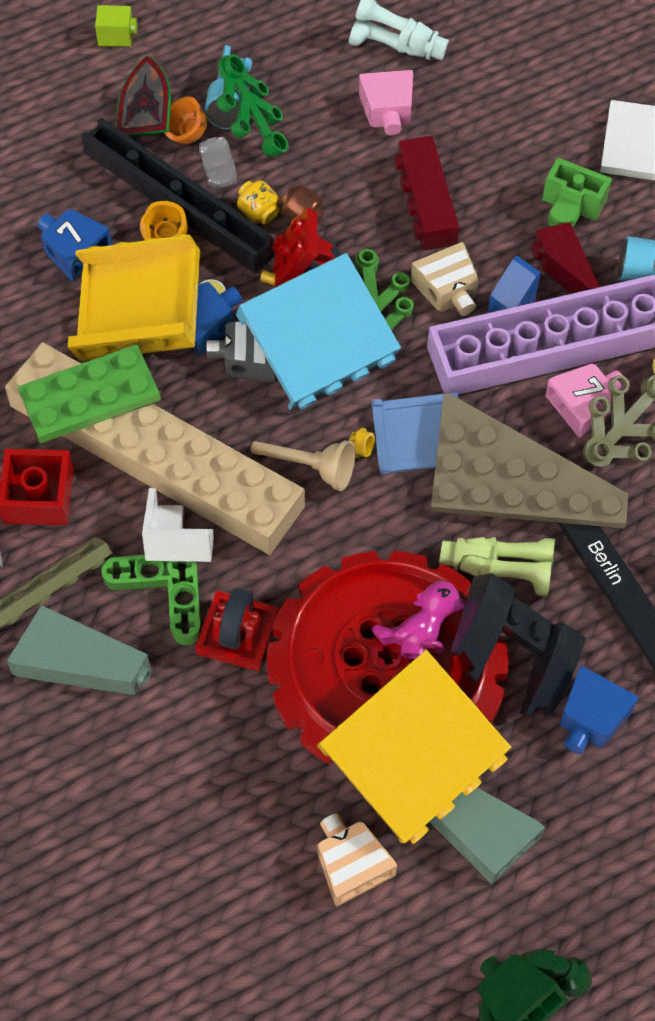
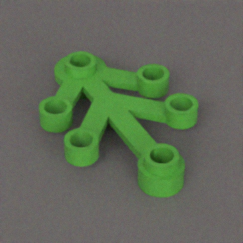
[354,249,414,330]

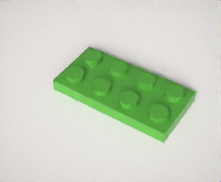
[17,344,161,444]

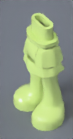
[439,537,555,597]

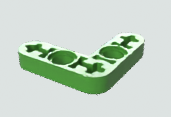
[101,555,201,645]

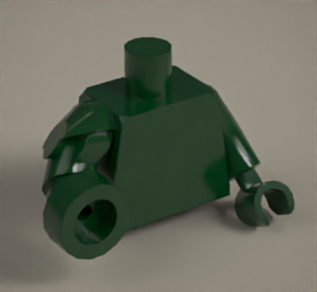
[477,949,593,1021]

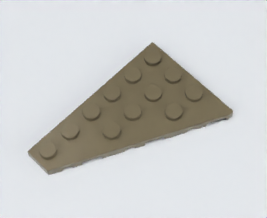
[431,393,628,528]

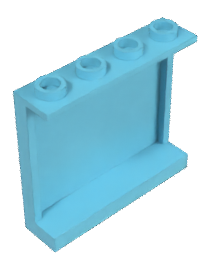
[236,253,401,410]

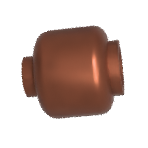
[279,185,324,223]

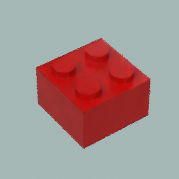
[0,449,74,526]

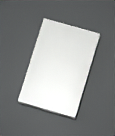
[600,100,655,181]

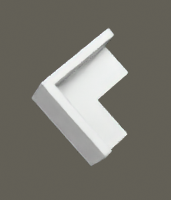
[142,488,214,562]

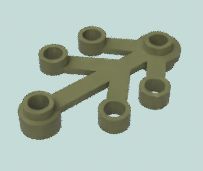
[583,375,655,467]

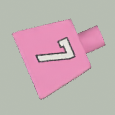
[545,364,622,439]

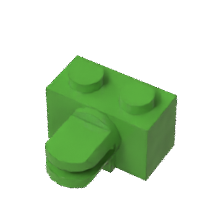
[542,158,612,227]

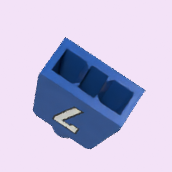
[38,210,112,281]

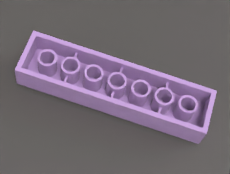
[427,275,655,395]

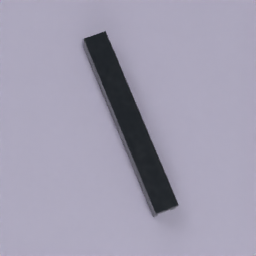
[81,117,275,274]

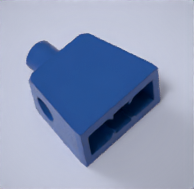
[192,282,242,356]
[560,666,639,754]

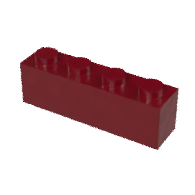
[394,135,459,251]

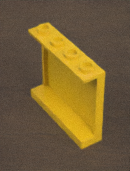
[68,234,200,361]
[316,650,511,844]

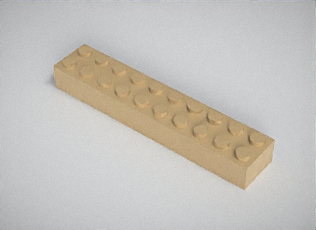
[5,342,305,555]

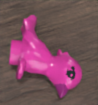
[372,581,466,660]

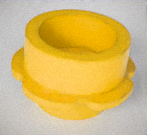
[349,427,375,458]

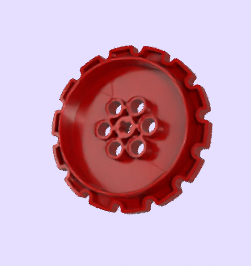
[267,551,508,764]

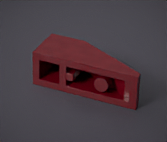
[531,222,599,294]

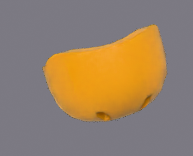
[140,201,188,240]

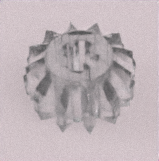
[199,137,237,189]

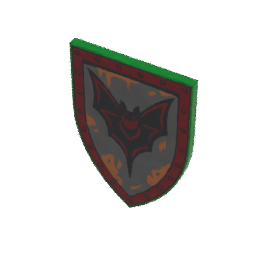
[116,55,171,137]

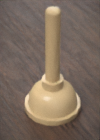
[251,440,355,491]

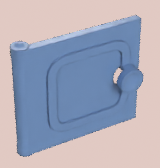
[372,392,459,475]

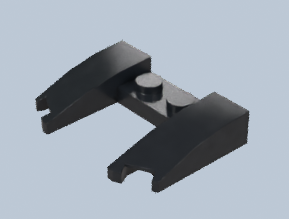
[451,573,586,716]

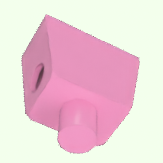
[359,70,413,136]

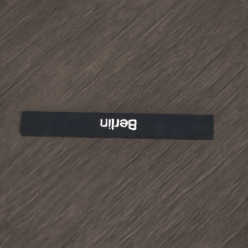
[557,523,655,672]

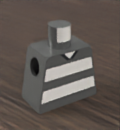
[207,321,275,382]

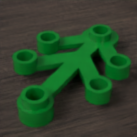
[217,54,288,157]

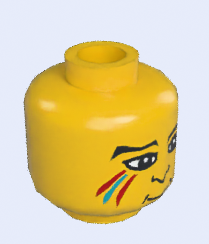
[237,180,280,225]

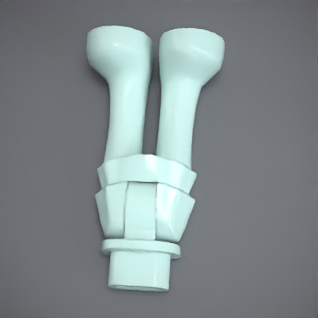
[349,0,449,61]

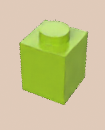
[95,5,138,47]

